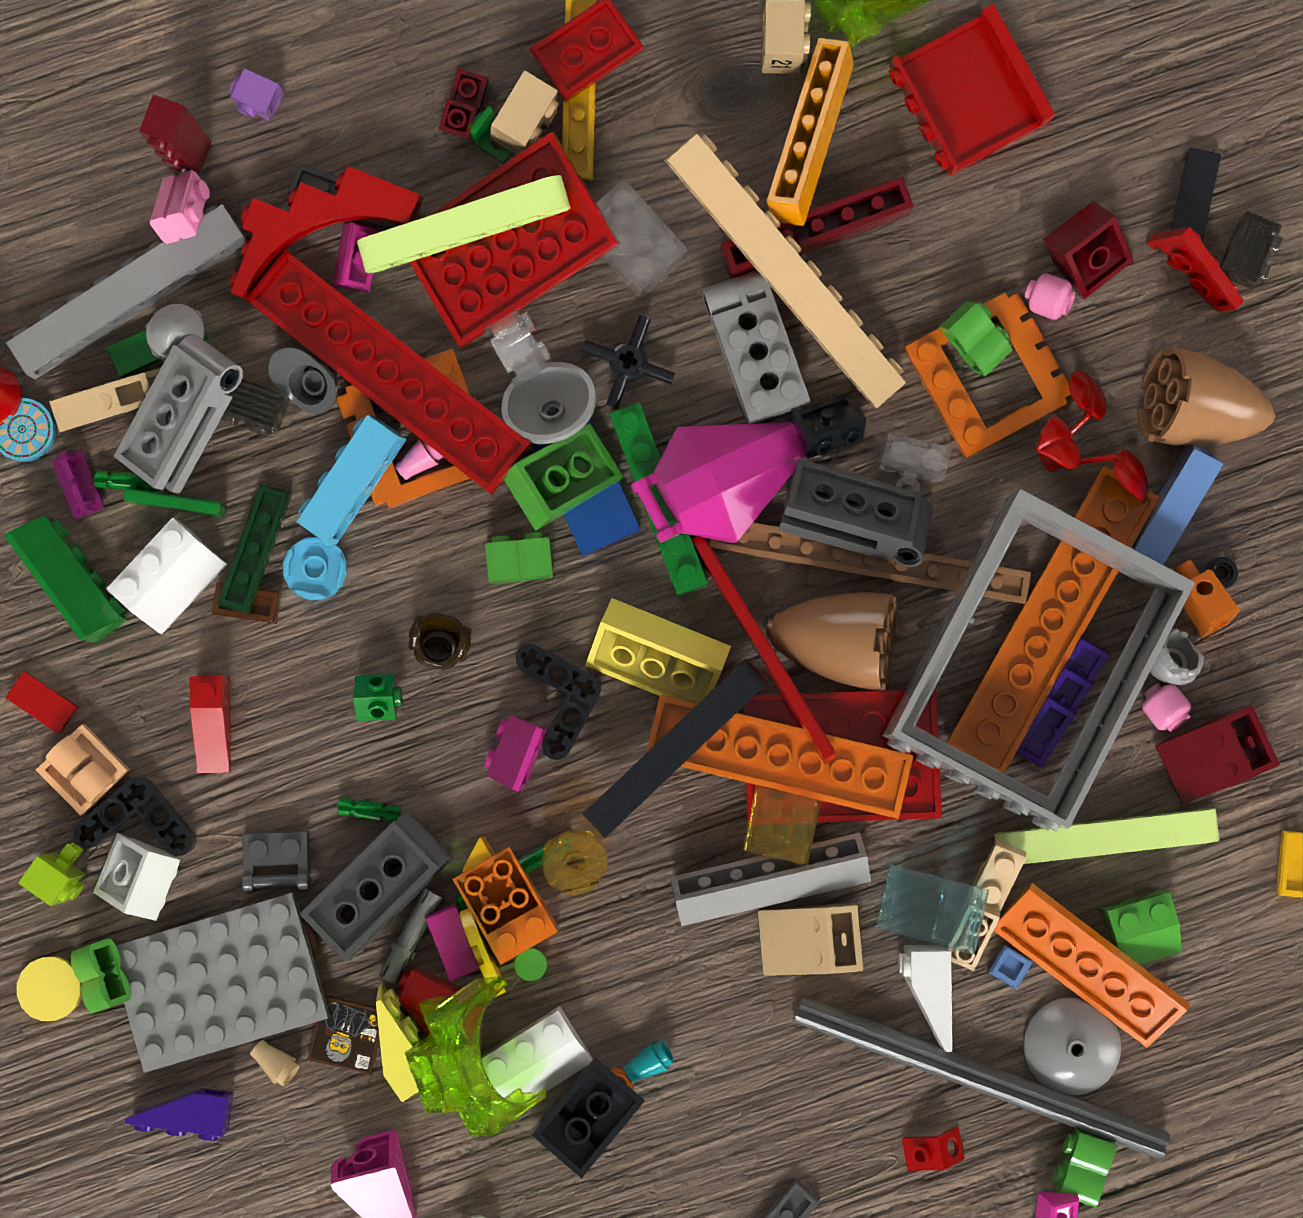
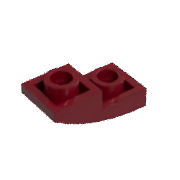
[439,68,490,139]

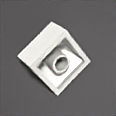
[93,833,180,921]

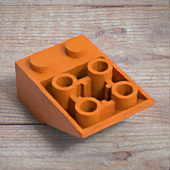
[453,846,559,965]

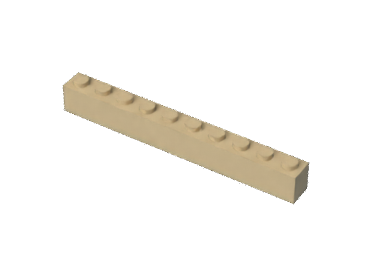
[664,134,906,408]

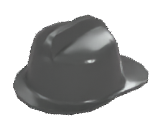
[269,347,337,414]

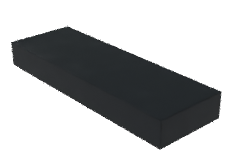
[1170,147,1221,242]

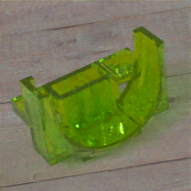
[404,976,546,1137]

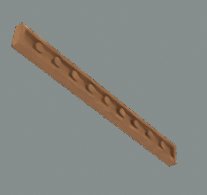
[709,523,1031,605]

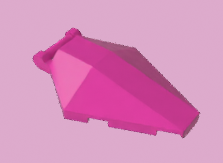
[630,422,806,543]

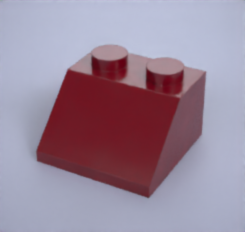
[1043,201,1134,299]

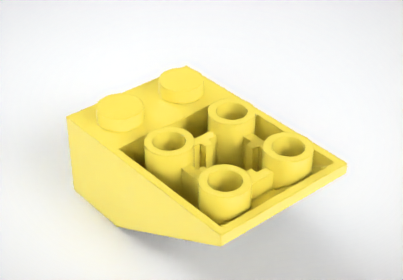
[376,983,438,1102]

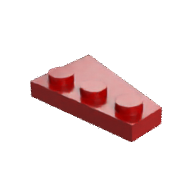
[1146,227,1244,312]

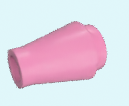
[395,439,443,480]

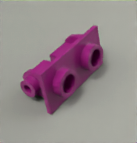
[52,449,105,520]

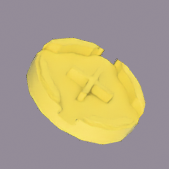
[17,956,82,1021]

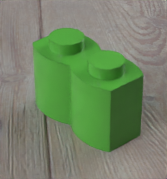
[939,301,1013,376]
[485,532,553,584]
[71,938,131,1013]
[1052,1128,1117,1207]

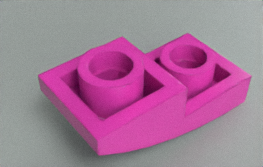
[425,904,480,981]

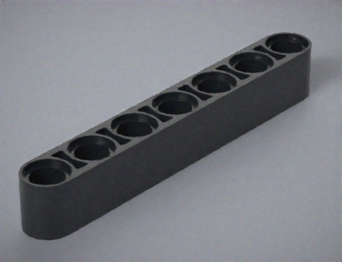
[582,659,768,838]

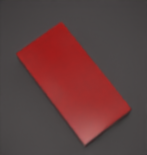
[5,671,79,734]

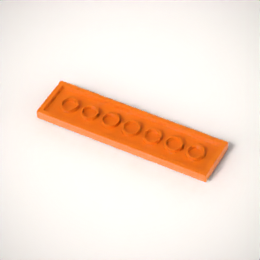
[646,695,913,819]

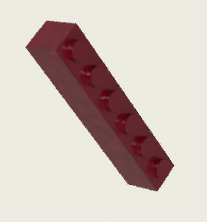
[720,177,914,279]

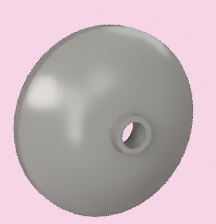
[501,362,597,444]
[1023,997,1121,1095]

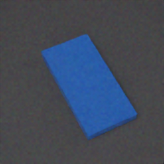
[532,418,641,557]

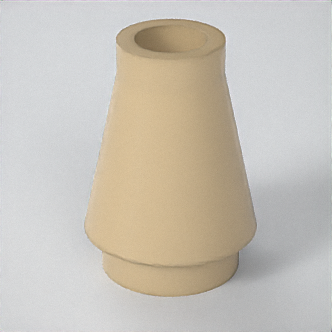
[250,1040,300,1087]

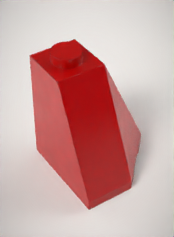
[397,967,485,1062]

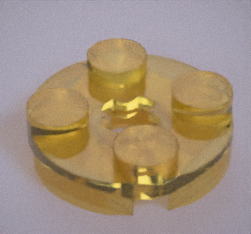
[542,830,608,895]

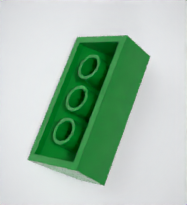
[3,515,128,643]

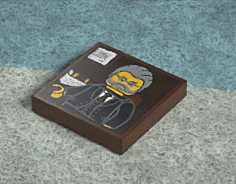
[307,995,380,1075]

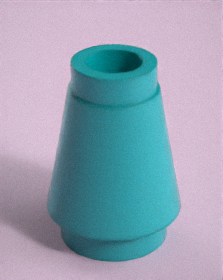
[624,1040,674,1083]

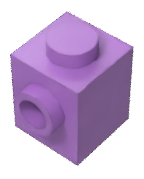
[230,68,284,121]

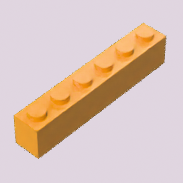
[767,38,854,226]

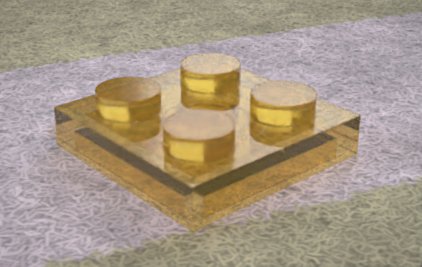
[743,786,821,865]

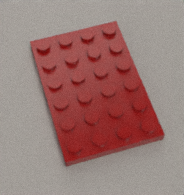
[409,132,620,347]
[743,689,942,825]

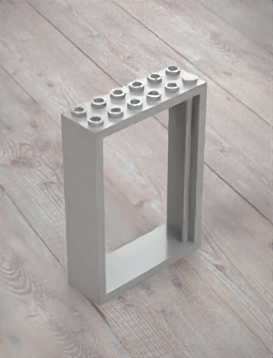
[882,489,1195,831]

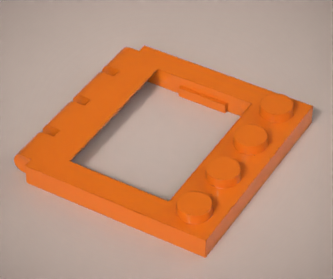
[904,293,1071,459]
[336,348,470,508]

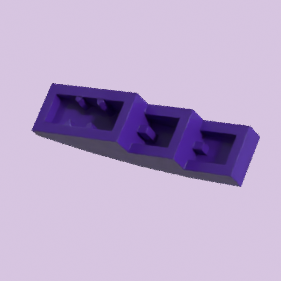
[1016,637,1109,768]

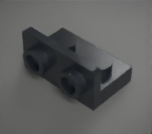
[791,392,866,459]

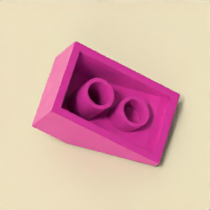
[484,715,548,791]

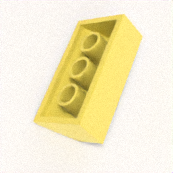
[585,598,731,703]

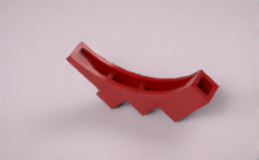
[230,166,424,299]

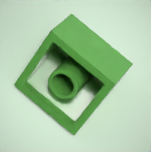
[1100,890,1182,965]

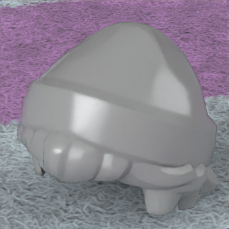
[146,304,205,362]
[1150,628,1204,685]

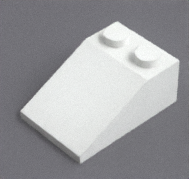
[898,945,952,1052]

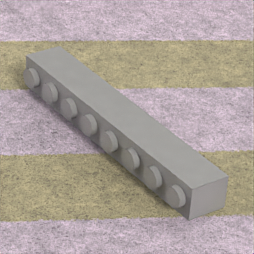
[6,204,247,380]

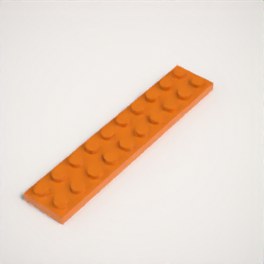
[946,466,1160,773]

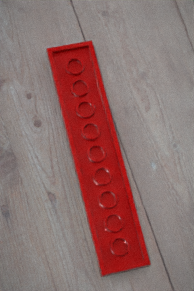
[245,250,532,495]

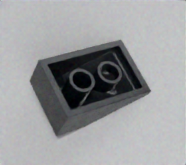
[529,1058,645,1179]

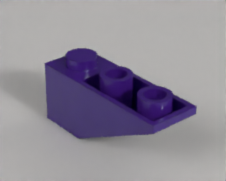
[125,1088,234,1141]

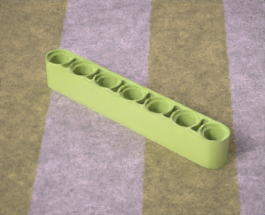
[357,175,570,273]
[994,808,1220,864]

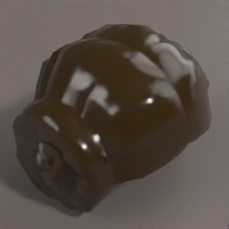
[408,613,472,670]

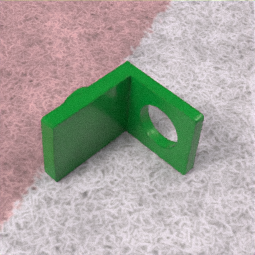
[470,106,512,163]

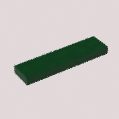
[217,484,292,615]

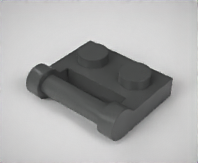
[242,831,310,892]

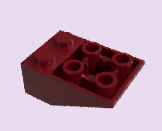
[1155,705,1280,804]

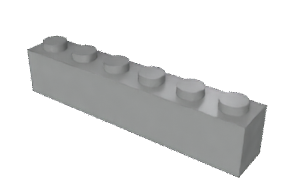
[670,833,871,926]

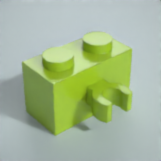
[18,842,87,906]

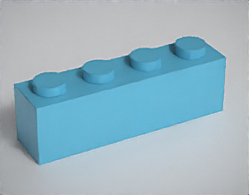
[296,415,407,545]

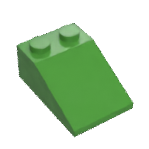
[504,423,623,531]

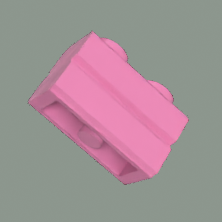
[150,170,210,244]

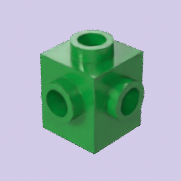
[353,674,403,721]

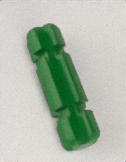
[94,470,157,492]
[337,797,401,823]

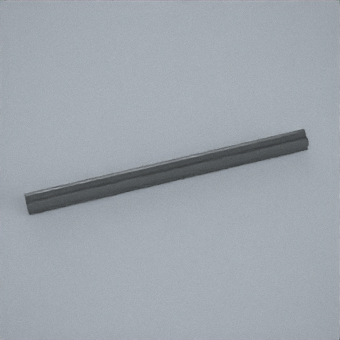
[793,995,1170,1160]

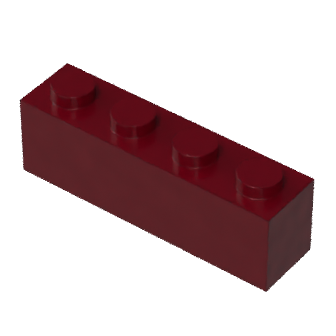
[139,94,212,176]

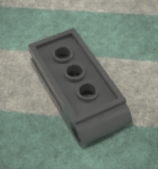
[779,459,933,567]
[300,811,453,961]

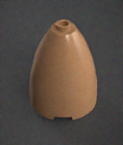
[1137,346,1275,446]
[766,592,898,690]

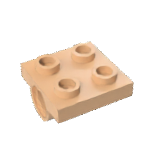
[36,724,130,816]

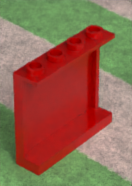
[888,4,1055,176]

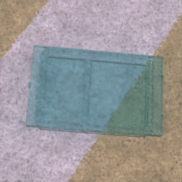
[876,865,989,954]

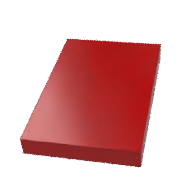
[529,0,644,103]

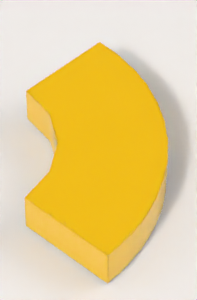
[459,908,506,997]

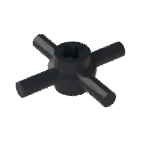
[581,315,675,409]

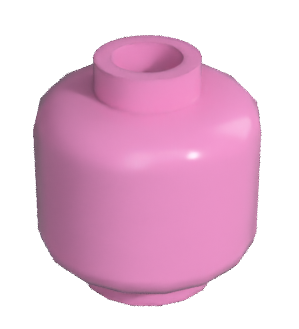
[1025,273,1075,320]
[1142,683,1191,732]

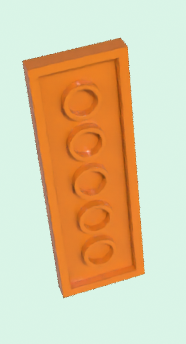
[994,883,1189,1048]

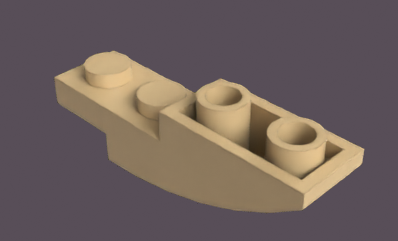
[49,368,161,432]
[947,840,1026,971]

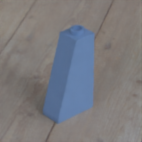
[1133,445,1224,565]

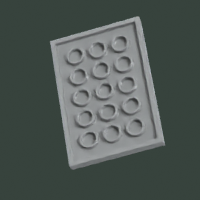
[116,892,331,1073]

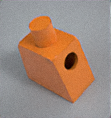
[1174,560,1240,638]

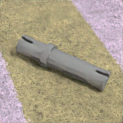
[378,888,443,984]

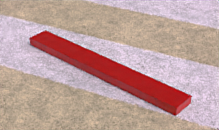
[692,536,836,764]

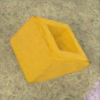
[462,836,495,872]

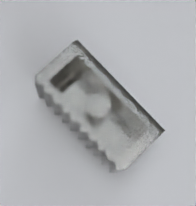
[1220,211,1283,289]
[220,379,290,437]

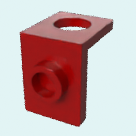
[902,1127,965,1171]

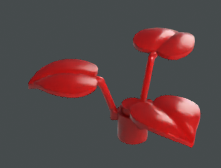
[1036,369,1148,504]

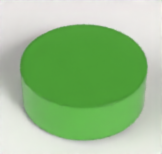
[515,947,547,981]

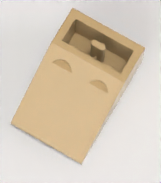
[758,902,863,976]

